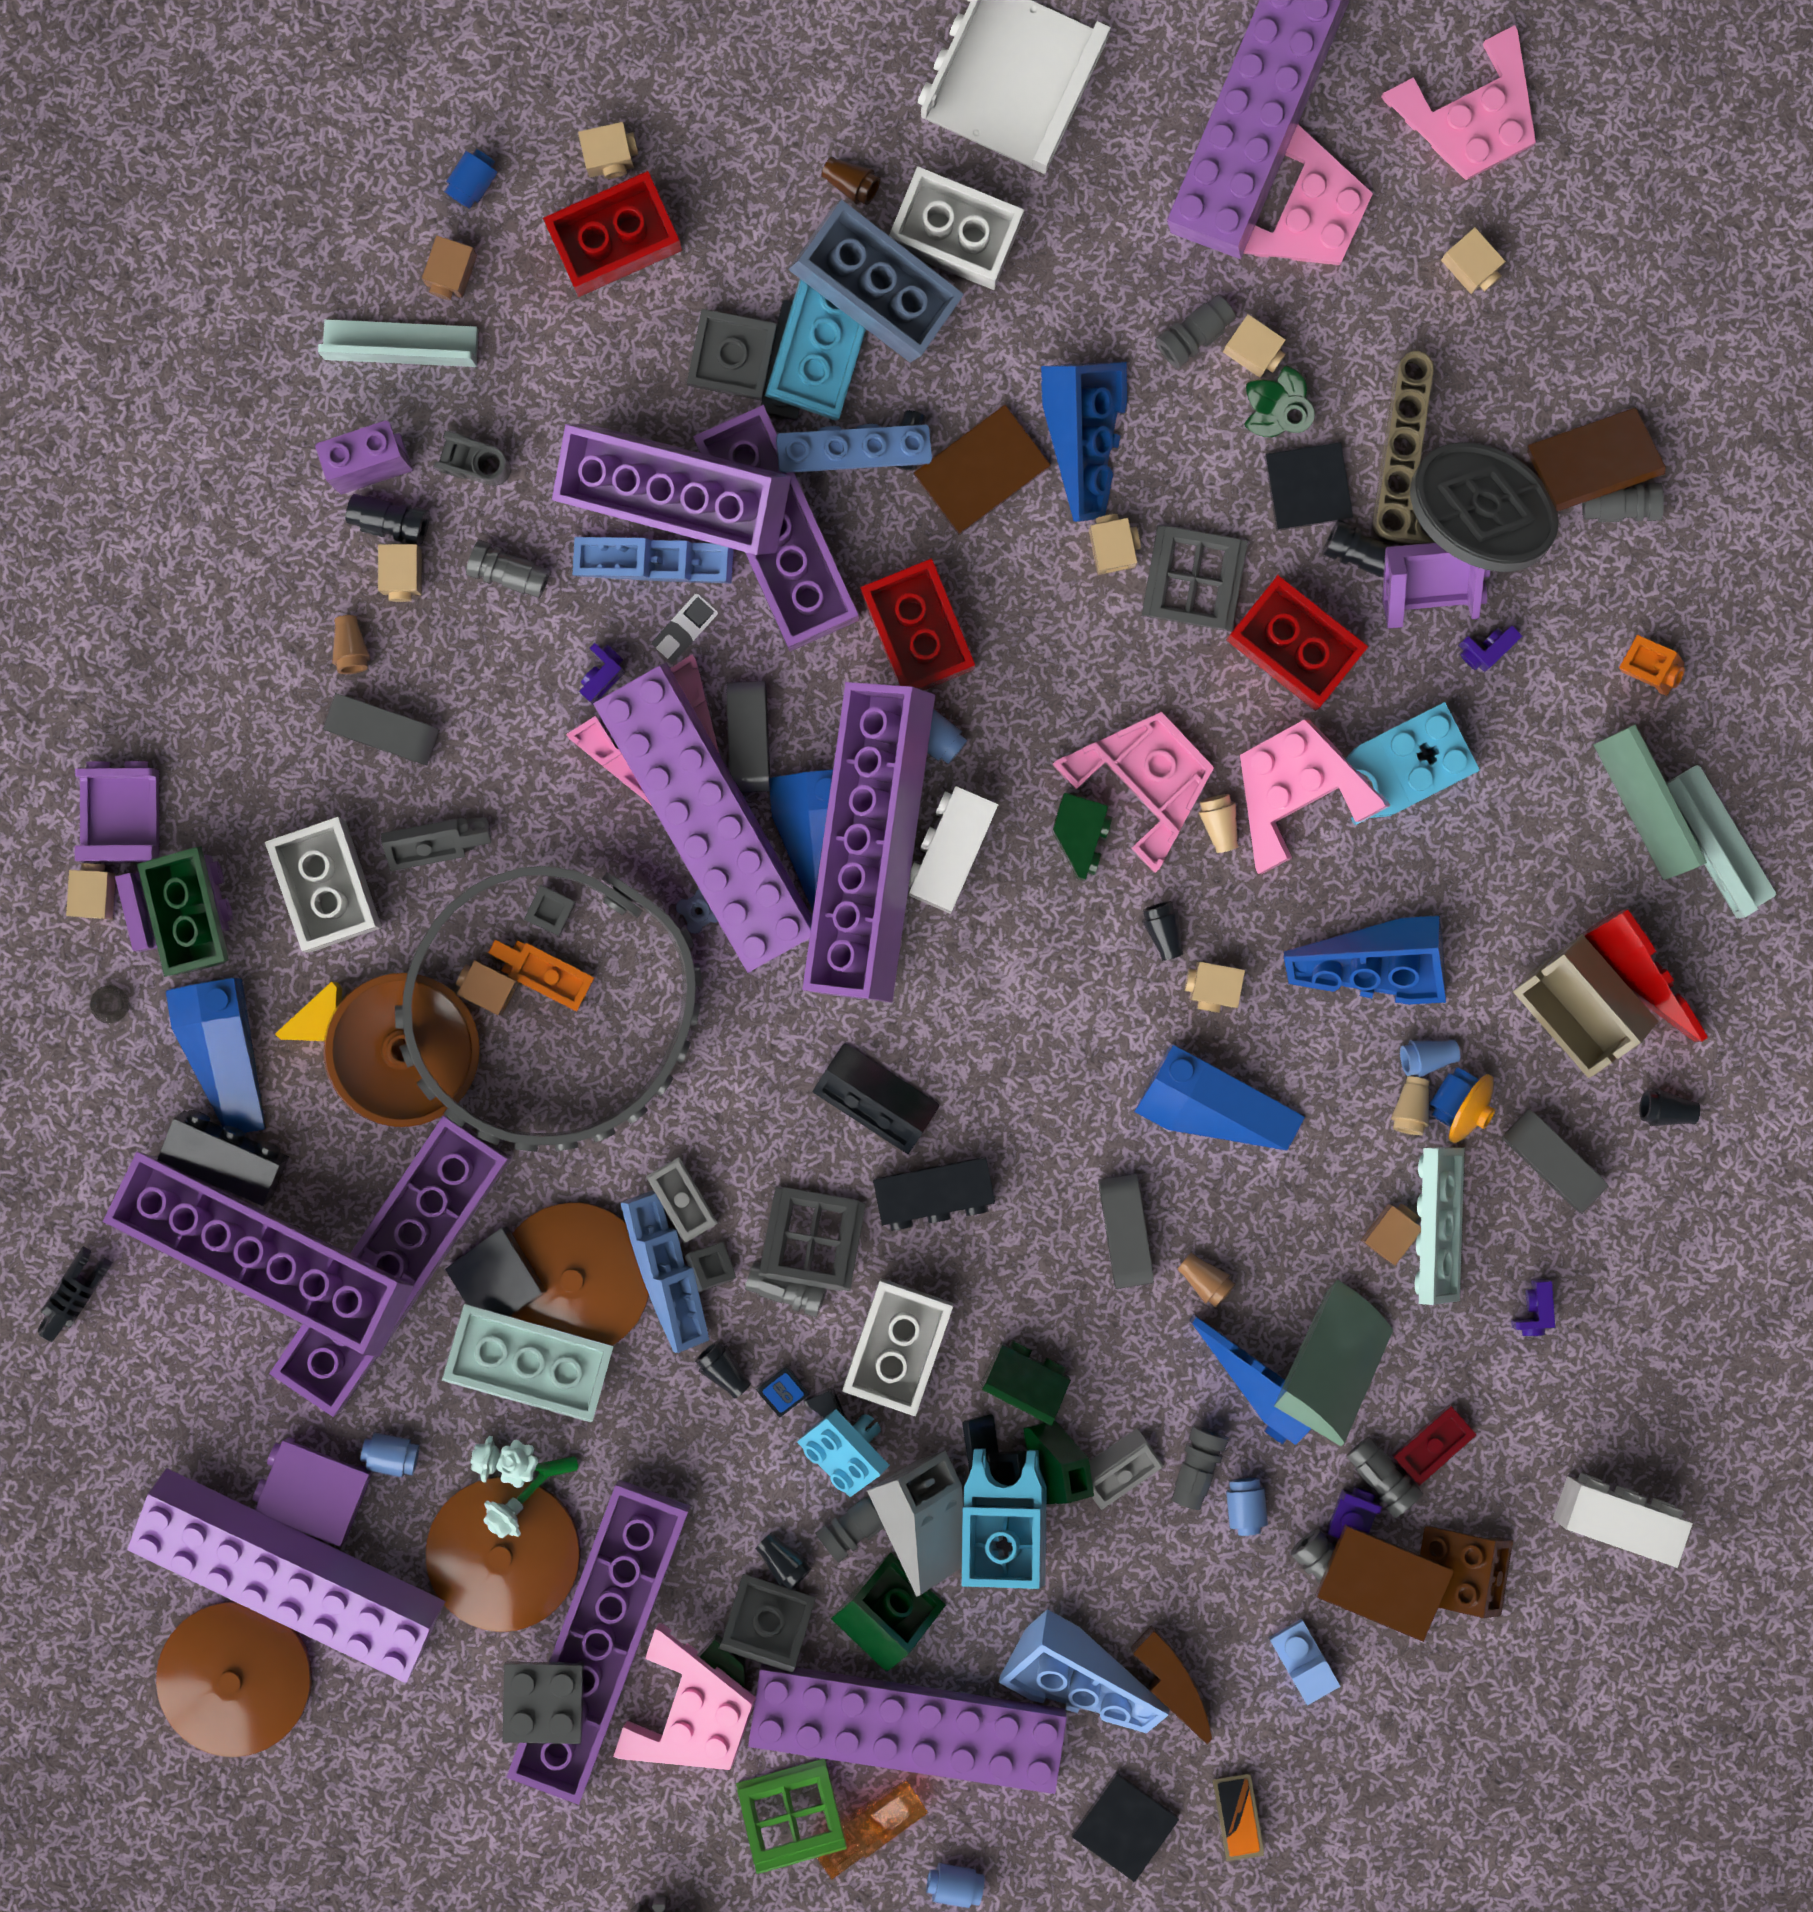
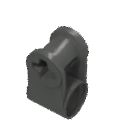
[433,431,511,486]

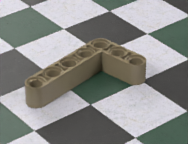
[1372,351,1436,545]

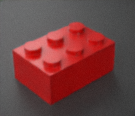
[543,171,683,297]
[860,558,975,691]
[1226,575,1368,711]

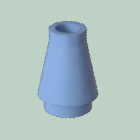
[1400,1040,1460,1078]

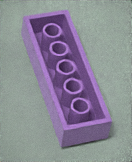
[693,405,859,652]
[552,424,791,555]

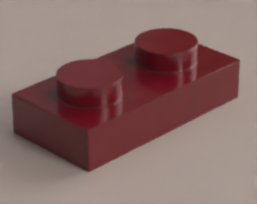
[1392,1405,1476,1486]

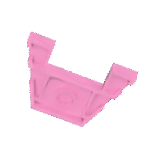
[1381,25,1536,180]
[1243,125,1373,265]
[566,654,720,805]
[1053,712,1214,873]
[1240,719,1390,874]
[613,1623,756,1770]

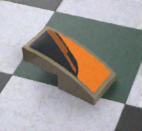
[1212,1774,1264,1862]

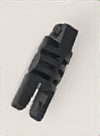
[38,1246,113,1342]

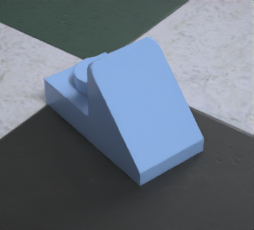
[1269,1619,1341,1706]

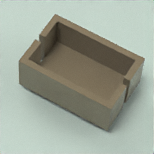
[1513,934,1659,1079]

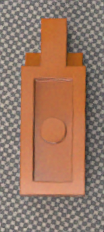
[488,940,595,1012]

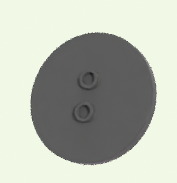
[1410,442,1558,572]

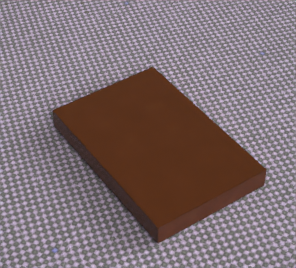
[913,405,1051,535]
[1527,407,1666,512]
[1315,1524,1454,1642]

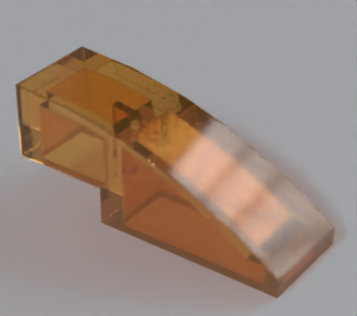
[816,1780,929,1880]

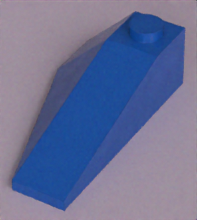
[1041,362,1127,522]
[769,770,833,911]
[1284,916,1446,1005]
[166,978,266,1133]
[1134,1045,1305,1151]
[1189,1314,1311,1445]

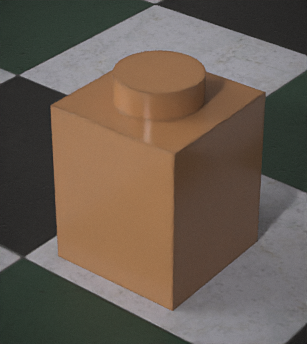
[422,235,477,300]
[456,960,519,1016]
[1360,1203,1421,1266]

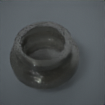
[90,985,130,1024]

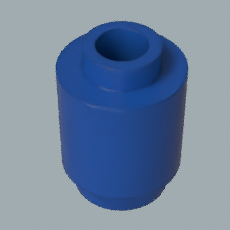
[444,149,498,209]
[1429,1067,1479,1127]

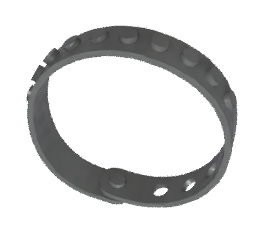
[395,866,702,1152]

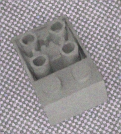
[867,1450,963,1596]

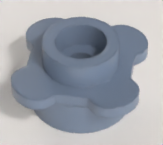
[676,889,718,934]

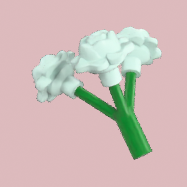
[471,1436,578,1538]

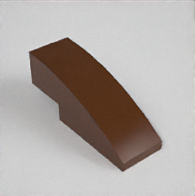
[1131,1625,1212,1744]

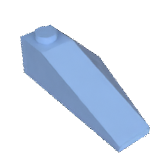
[999,1609,1169,1733]

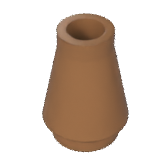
[332,615,370,674]
[1177,1253,1236,1308]

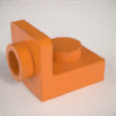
[1619,635,1685,696]

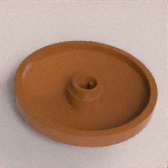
[323,973,480,1127]
[512,1202,649,1346]
[426,1476,580,1632]
[156,1600,312,1757]

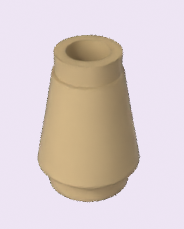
[1198,794,1239,853]
[1391,1076,1430,1135]

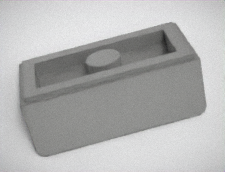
[646,1157,718,1243]
[1089,1428,1164,1510]

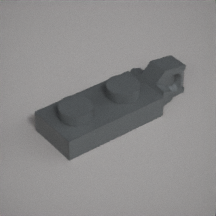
[381,817,491,871]

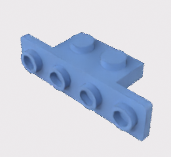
[776,424,932,473]

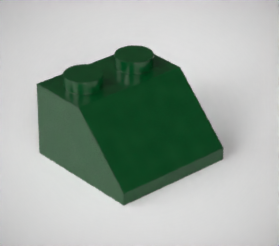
[980,1340,1071,1426]
[831,1552,946,1672]

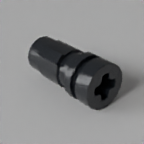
[345,494,430,546]
[1323,520,1393,578]

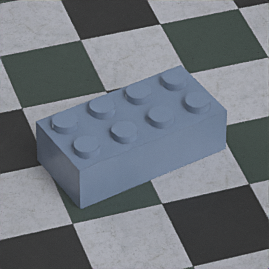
[788,199,964,363]

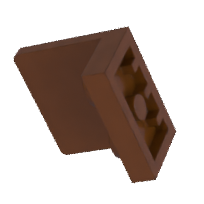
[1420,1526,1513,1618]

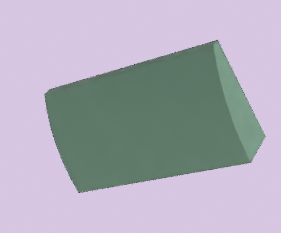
[1593,724,1707,880]
[1274,1280,1393,1447]

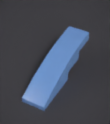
[572,537,733,584]
[620,1190,709,1353]

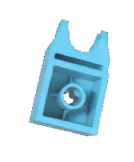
[1345,702,1480,825]
[962,1448,1047,1589]

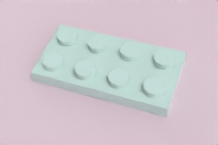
[1415,1147,1465,1305]
[442,1304,613,1422]

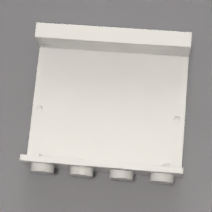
[918,0,1111,174]

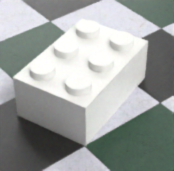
[889,166,1024,290]
[909,786,998,914]
[265,817,382,953]
[842,1278,953,1417]
[1553,1473,1693,1568]

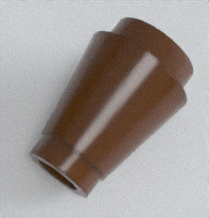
[821,157,881,205]

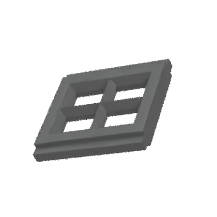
[1141,525,1248,632]
[759,1187,866,1291]

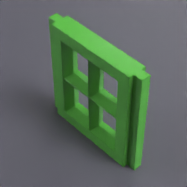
[736,1759,847,1874]

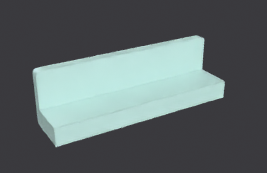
[318,319,478,367]
[1666,765,1776,918]

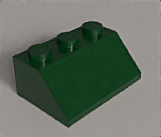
[137,846,229,977]

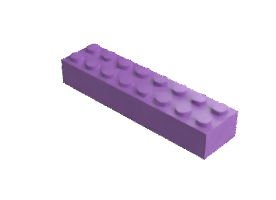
[1167,0,1350,259]
[593,662,812,973]
[802,682,935,1003]
[269,1115,512,1417]
[103,1152,414,1357]
[127,1468,445,1683]
[506,1479,691,1805]
[748,1663,1067,1794]

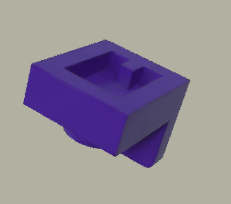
[1458,626,1523,673]
[579,643,625,706]
[1511,1279,1555,1336]
[1326,1487,1382,1538]

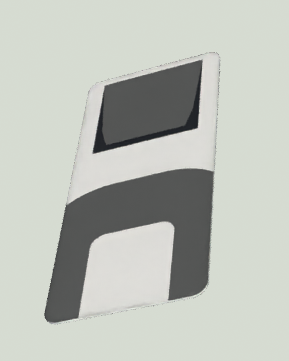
[652,594,718,663]

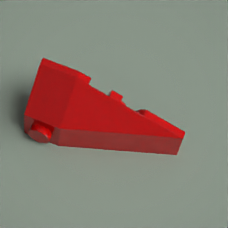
[1576,909,1708,1042]

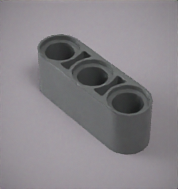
[726,681,771,793]
[323,693,440,766]
[1502,1109,1609,1214]
[1098,1173,1154,1289]

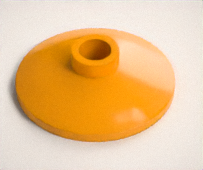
[1449,1074,1495,1143]

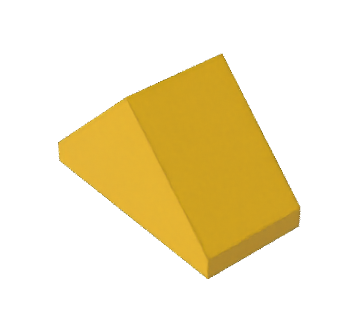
[275,981,342,1041]

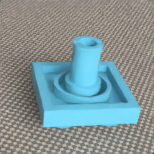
[797,1409,890,1497]

